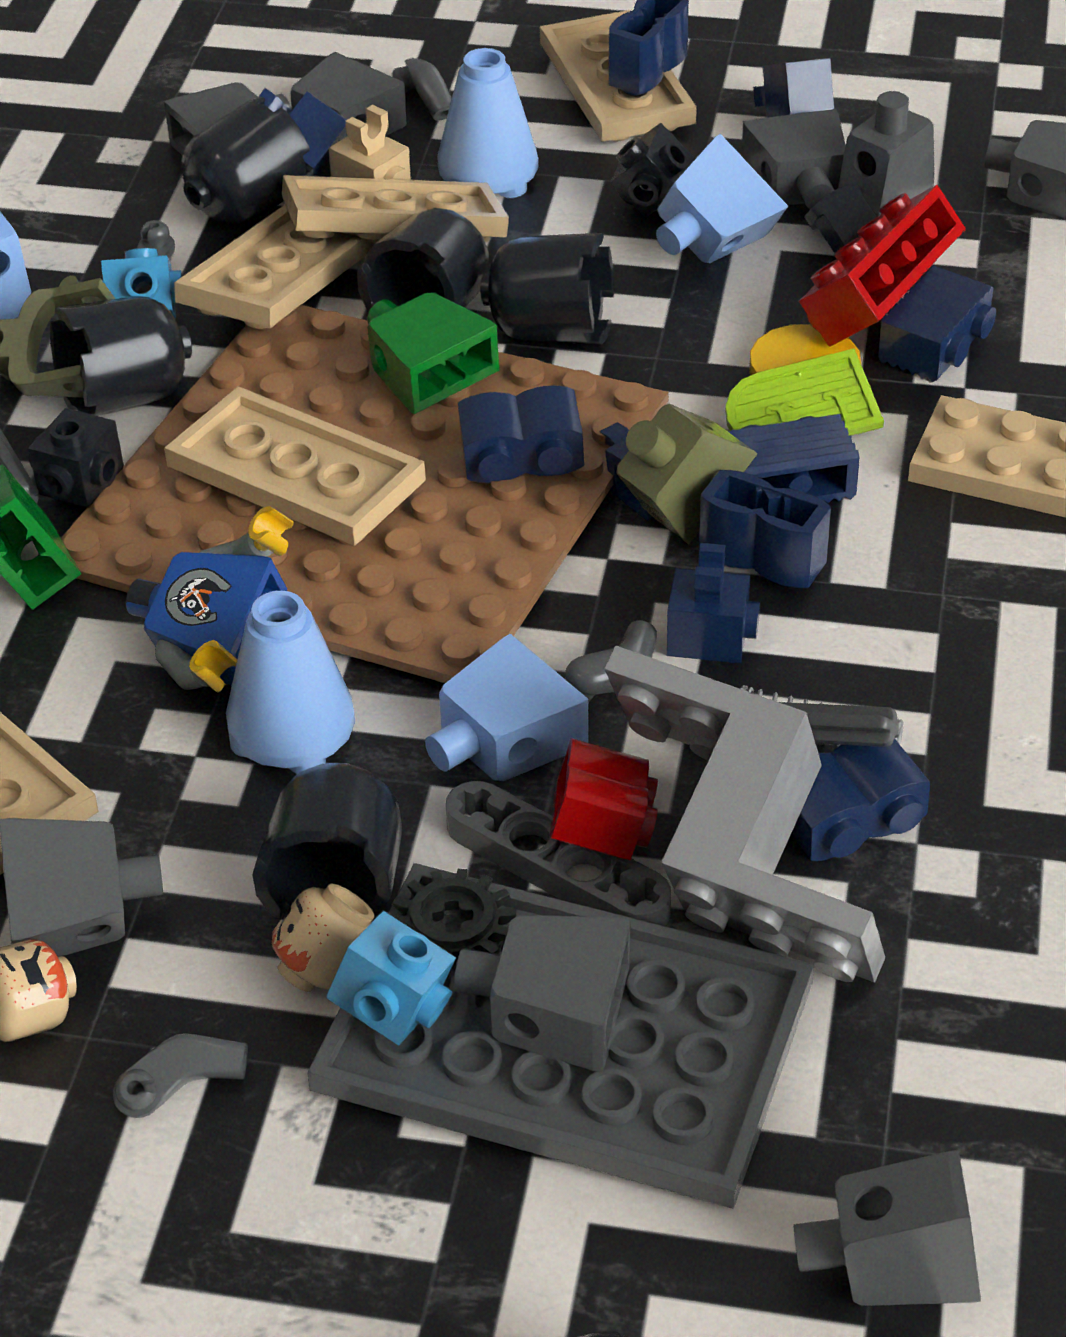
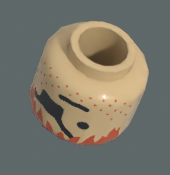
[271,883,375,992]
[0,939,77,1042]

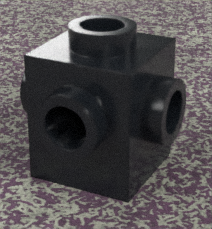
[610,123,696,218]
[28,408,124,508]

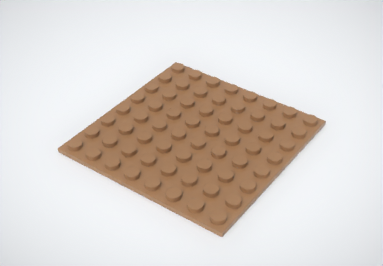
[61,305,669,683]

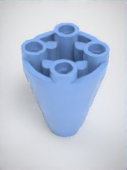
[437,48,539,198]
[226,590,355,774]

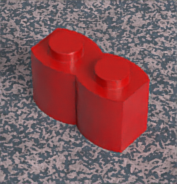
[550,738,658,861]

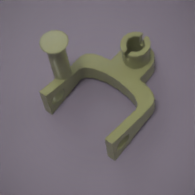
[0,276,116,397]

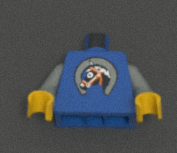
[126,506,294,692]

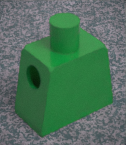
[367,293,500,414]
[0,464,81,610]

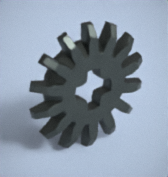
[392,869,516,955]

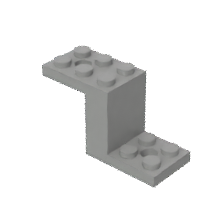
[604,646,885,983]

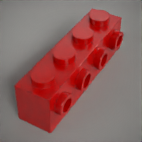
[799,184,966,347]

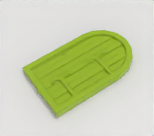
[725,348,884,436]

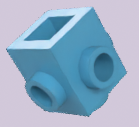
[101,248,182,318]
[326,911,456,1046]

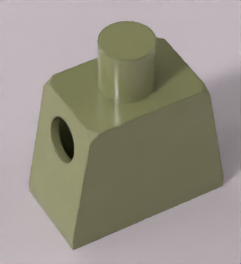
[616,403,758,544]

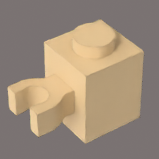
[329,105,411,180]

